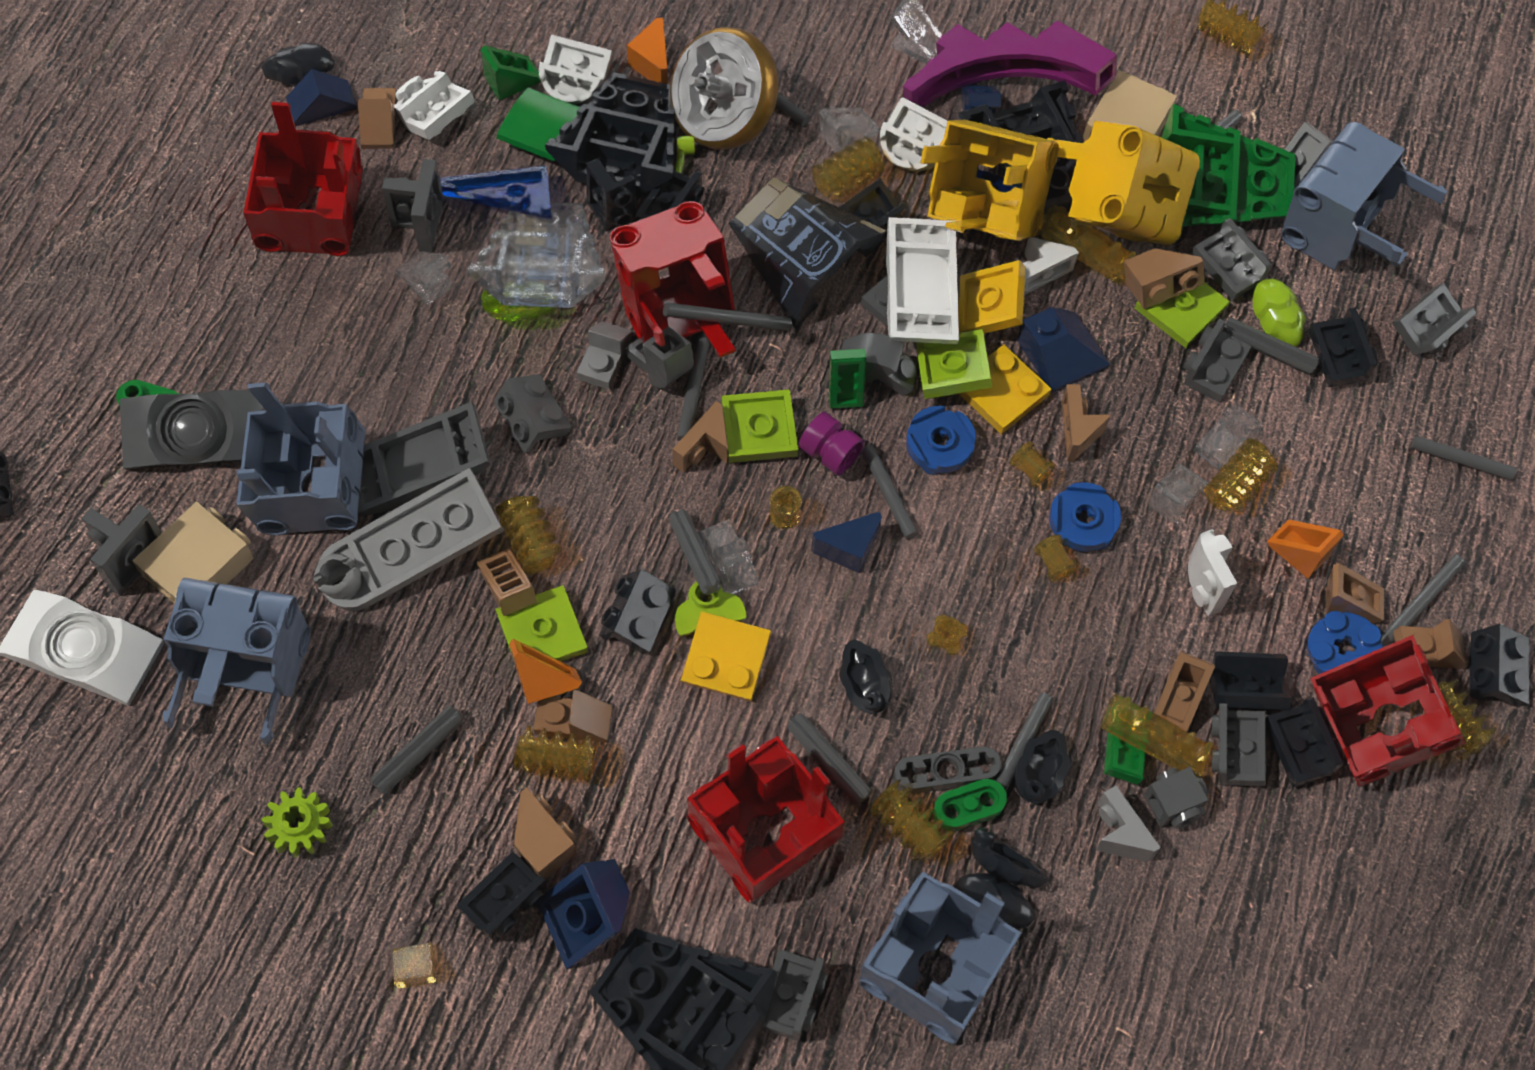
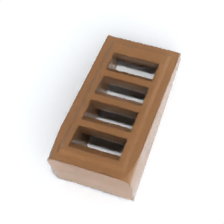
[476,548,537,616]

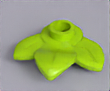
[675,582,746,636]

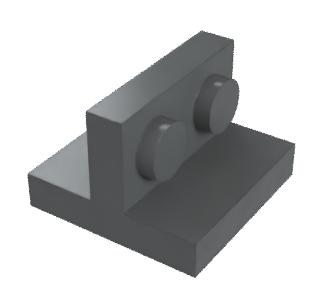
[382,159,444,254]
[81,504,162,596]

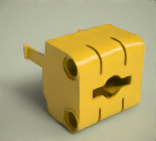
[920,119,1059,241]
[1047,121,1200,245]

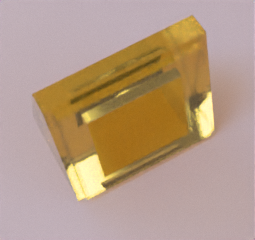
[393,943,437,988]

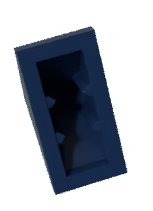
[286,69,358,126]
[811,511,882,573]

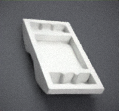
[886,217,959,344]
[0,589,164,706]

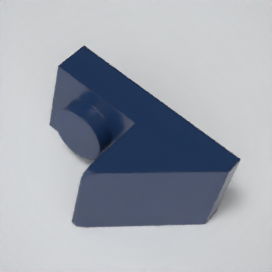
[961,85,1001,113]

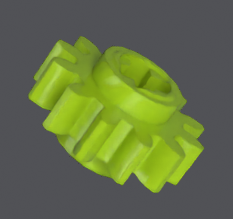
[262,788,333,858]

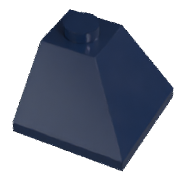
[1017,307,1110,393]
[538,859,630,969]

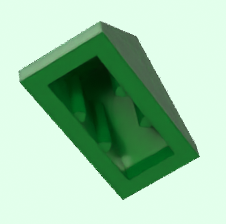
[481,45,541,101]

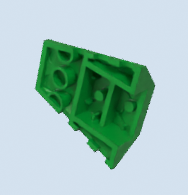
[1162,104,1296,227]

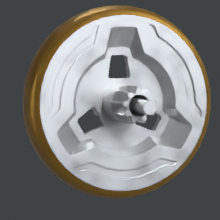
[670,27,779,150]

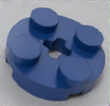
[906,406,976,475]
[1049,482,1121,552]
[1307,611,1383,674]

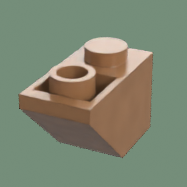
[1124,248,1204,309]
[514,787,577,879]

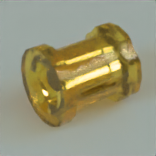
[1009,441,1056,487]
[769,486,802,529]
[1033,535,1078,581]

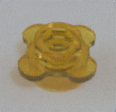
[927,615,968,655]

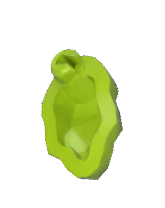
[1253,279,1306,347]

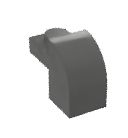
[625,327,694,389]
[841,333,919,396]

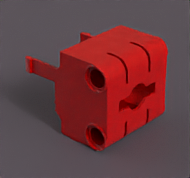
[243,102,363,256]
[610,201,736,358]
[1310,635,1466,787]
[686,735,844,904]

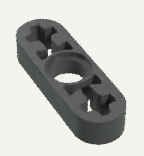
[893,747,1001,794]

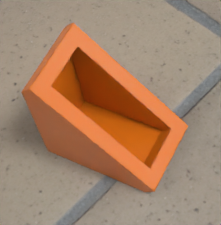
[627,17,668,84]
[1267,519,1344,579]
[509,639,582,704]

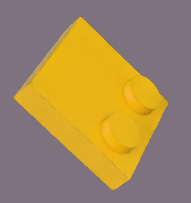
[958,260,1026,334]
[958,344,1051,435]
[681,611,771,702]

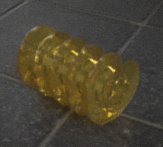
[1198,0,1269,55]
[811,136,885,199]
[1204,438,1278,512]
[495,496,562,575]
[1415,679,1497,762]
[514,725,595,783]
[870,779,954,861]

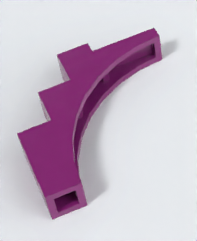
[903,20,1117,108]

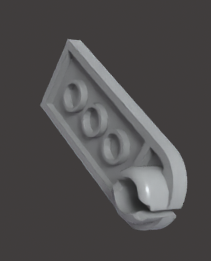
[314,468,504,611]

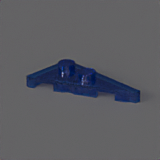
[440,165,552,219]

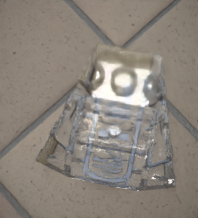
[468,201,606,308]

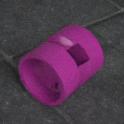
[798,411,865,476]

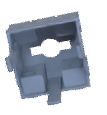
[1281,122,1448,270]
[236,383,366,535]
[163,577,310,745]
[858,872,1021,1044]

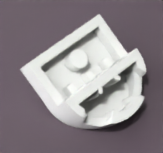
[539,35,614,104]
[394,71,476,140]
[880,97,947,171]
[1188,529,1237,617]

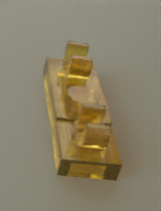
[1037,204,1136,286]
[1100,694,1213,777]

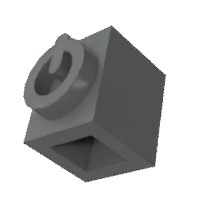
[1144,767,1208,829]

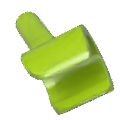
[674,136,695,173]

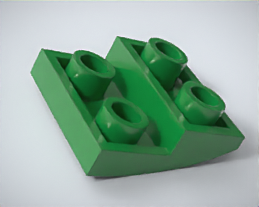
[496,88,580,161]

